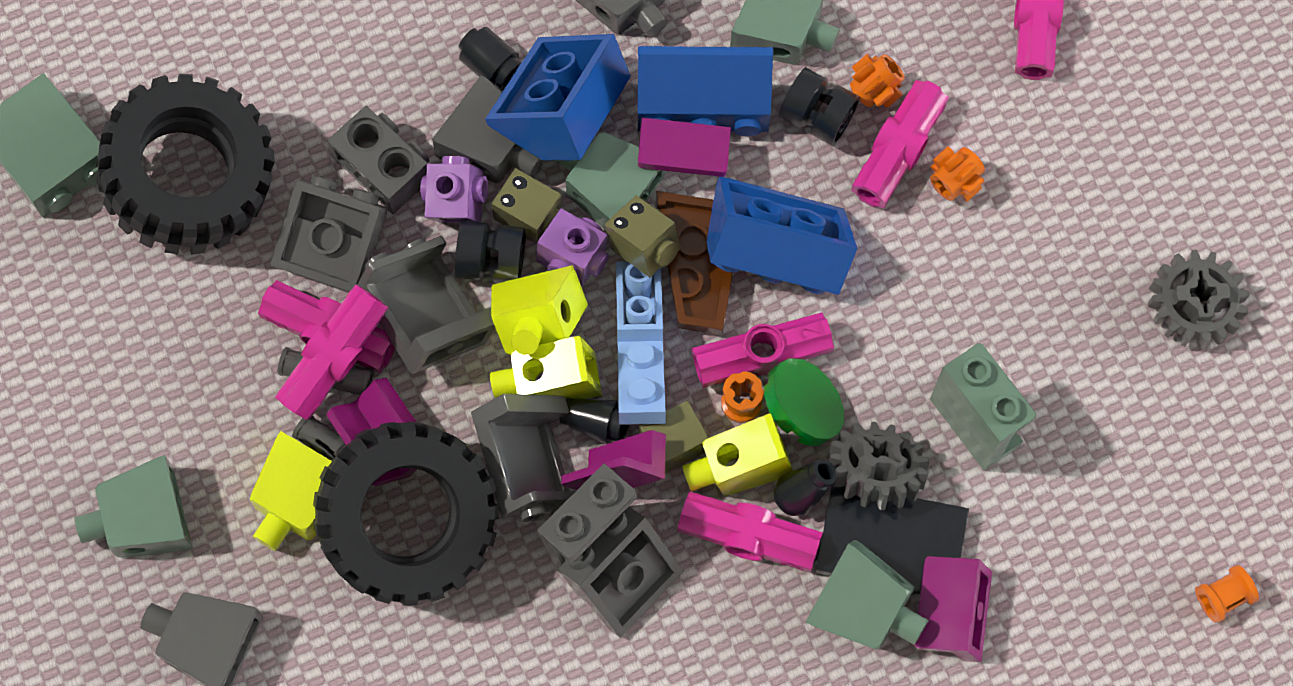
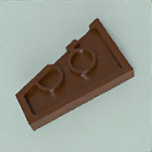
[656,191,733,336]

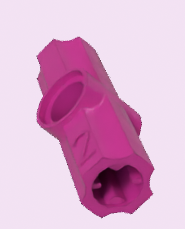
[1014,0,1064,80]
[851,80,949,208]
[258,280,395,374]
[275,284,389,420]
[692,312,834,388]
[677,491,823,573]

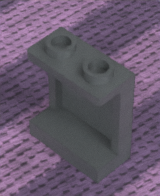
[357,236,495,374]
[471,394,577,522]
[537,463,637,573]

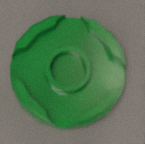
[764,358,844,446]

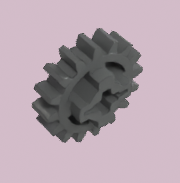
[1148,249,1250,349]
[828,422,930,510]

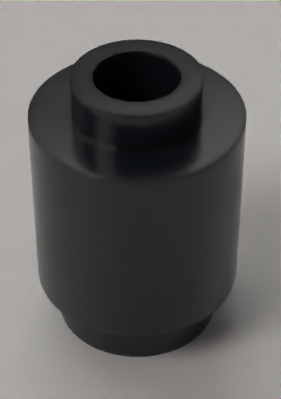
[458,27,522,90]

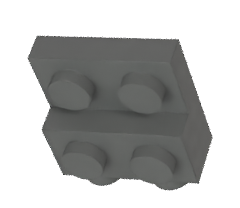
[270,174,388,292]
[557,507,684,638]

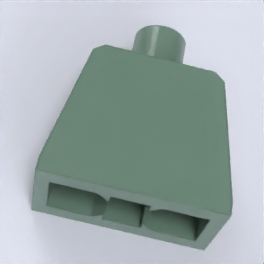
[730,0,840,65]
[554,132,666,230]
[75,455,193,558]
[806,540,928,649]

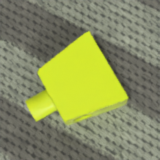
[491,265,588,355]
[490,336,602,399]
[682,413,793,496]
[250,431,332,552]

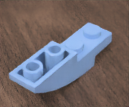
[616,262,666,424]

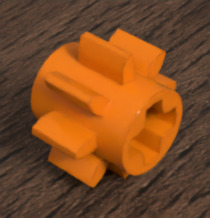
[850,54,905,108]
[930,146,985,202]

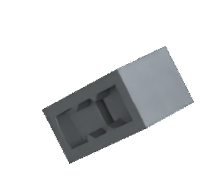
[327,105,430,215]

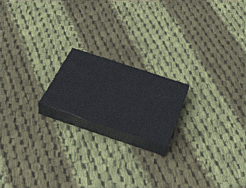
[815,485,969,594]

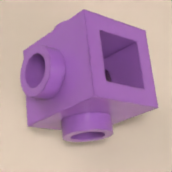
[420,156,489,223]
[536,208,609,287]

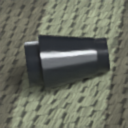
[559,398,629,444]
[774,459,837,516]

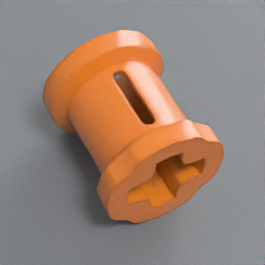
[721,371,764,423]
[1195,564,1259,623]

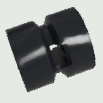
[778,67,860,146]
[455,220,526,283]

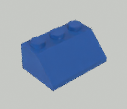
[485,34,631,161]
[637,46,773,137]
[706,177,858,295]

